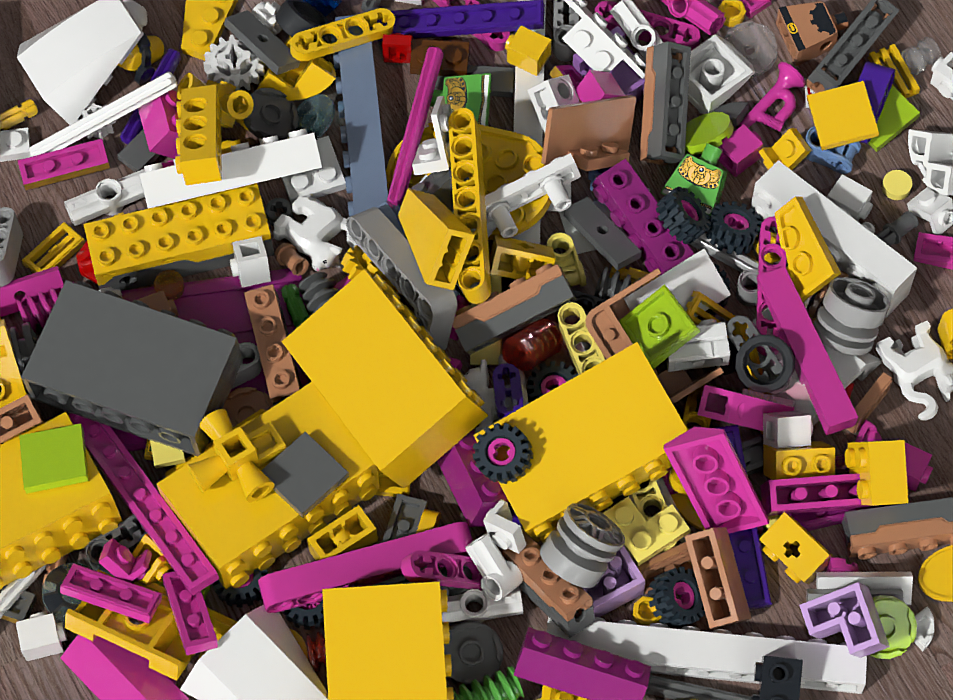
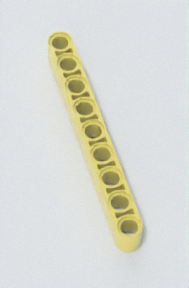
[558,302,678,555]

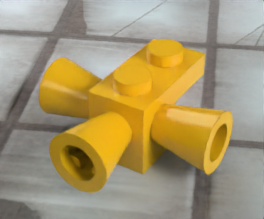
[177,73,254,132]
[187,409,287,502]

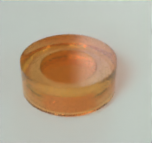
[154,270,185,301]

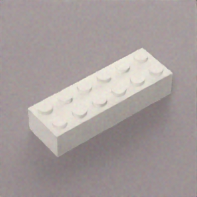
[139,129,322,209]
[751,160,917,318]

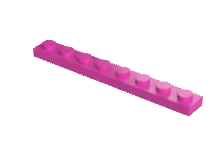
[68,413,219,596]

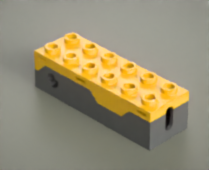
[76,183,274,291]

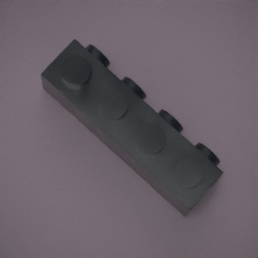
[752,656,803,700]

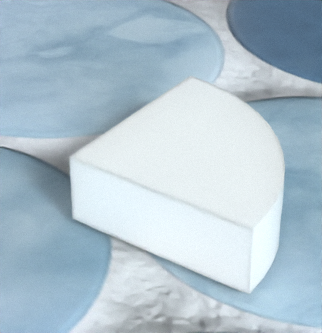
[914,606,934,652]

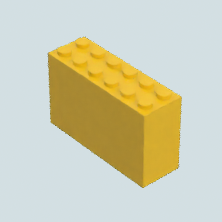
[281,269,489,489]
[473,342,688,543]
[157,382,380,589]
[0,412,122,590]
[322,582,454,700]

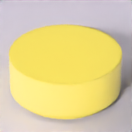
[882,170,912,200]

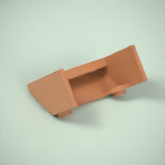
[586,268,724,404]

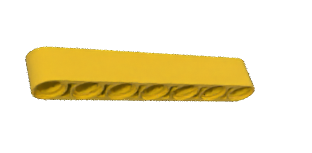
[448,108,491,304]

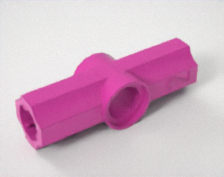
[660,0,726,36]

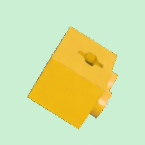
[489,235,556,280]
[763,441,835,480]
[307,505,378,561]
[759,512,834,585]

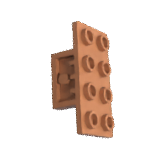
[541,95,636,171]

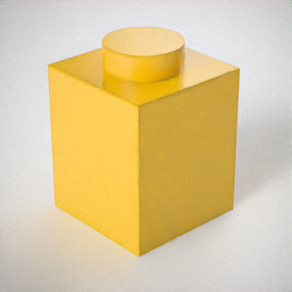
[505,26,551,76]

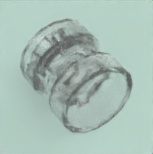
[901,37,942,75]

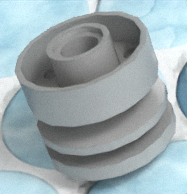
[813,277,890,356]
[540,503,625,588]

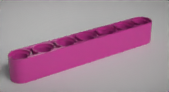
[258,522,473,613]

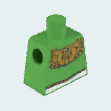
[430,73,492,126]
[661,143,728,216]

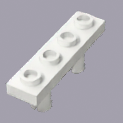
[465,153,581,239]

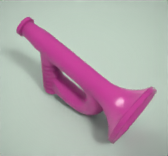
[738,61,806,132]

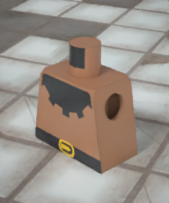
[776,1,848,66]

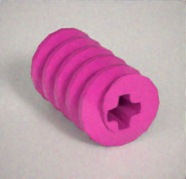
[16,281,74,333]

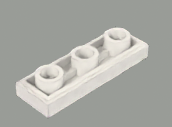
[816,571,913,605]

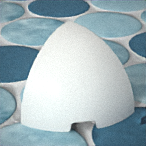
[908,129,953,196]

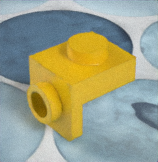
[132,533,173,585]

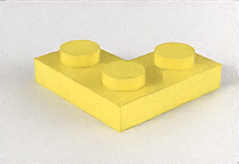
[603,496,690,566]

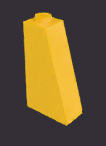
[398,188,475,290]

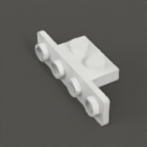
[562,0,646,79]

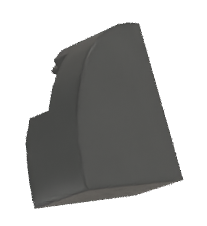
[711,102,749,127]

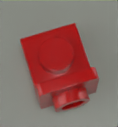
[382,33,414,63]

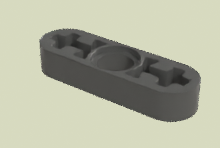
[726,316,790,394]

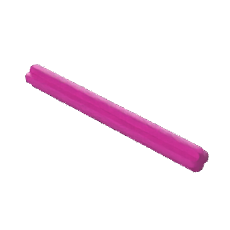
[387,47,444,206]

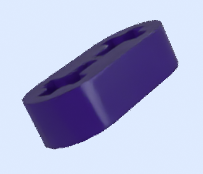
[493,363,523,419]

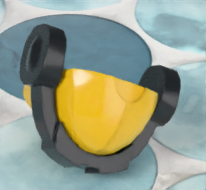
[118,33,164,86]

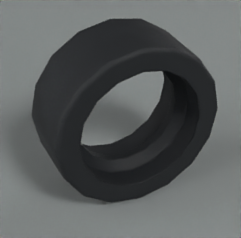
[275,0,330,42]
[735,335,795,393]

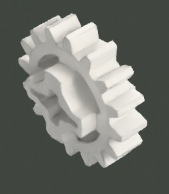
[203,35,266,91]

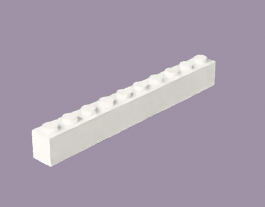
[547,617,867,694]

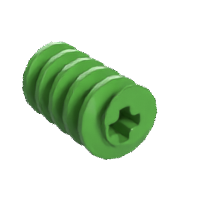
[453,666,524,700]

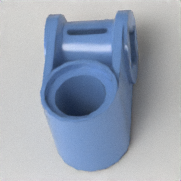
[805,126,861,174]

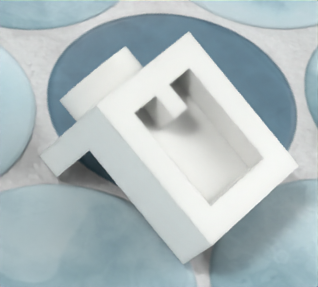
[0,127,31,162]

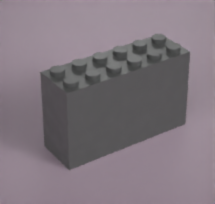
[21,280,243,457]

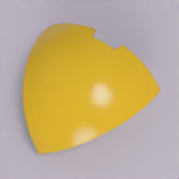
[257,36,336,101]

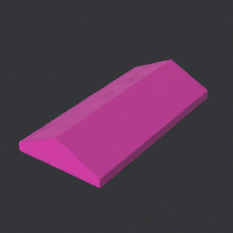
[664,427,769,534]
[60,635,189,700]

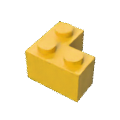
[845,440,908,505]

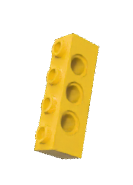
[175,84,222,185]

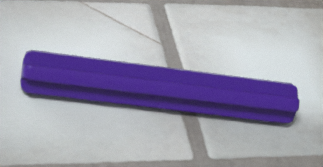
[120,48,181,144]

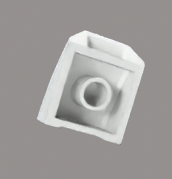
[688,34,755,114]

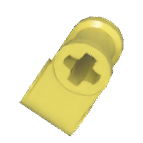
[547,233,586,287]

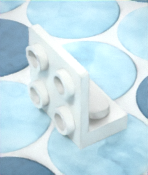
[412,96,452,175]

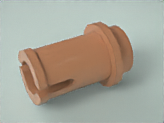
[275,243,309,276]

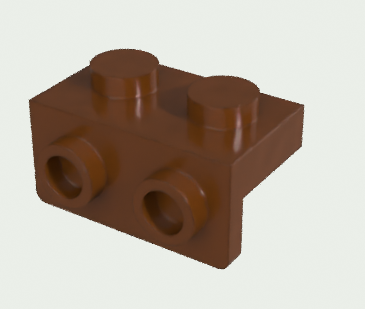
[410,38,470,76]

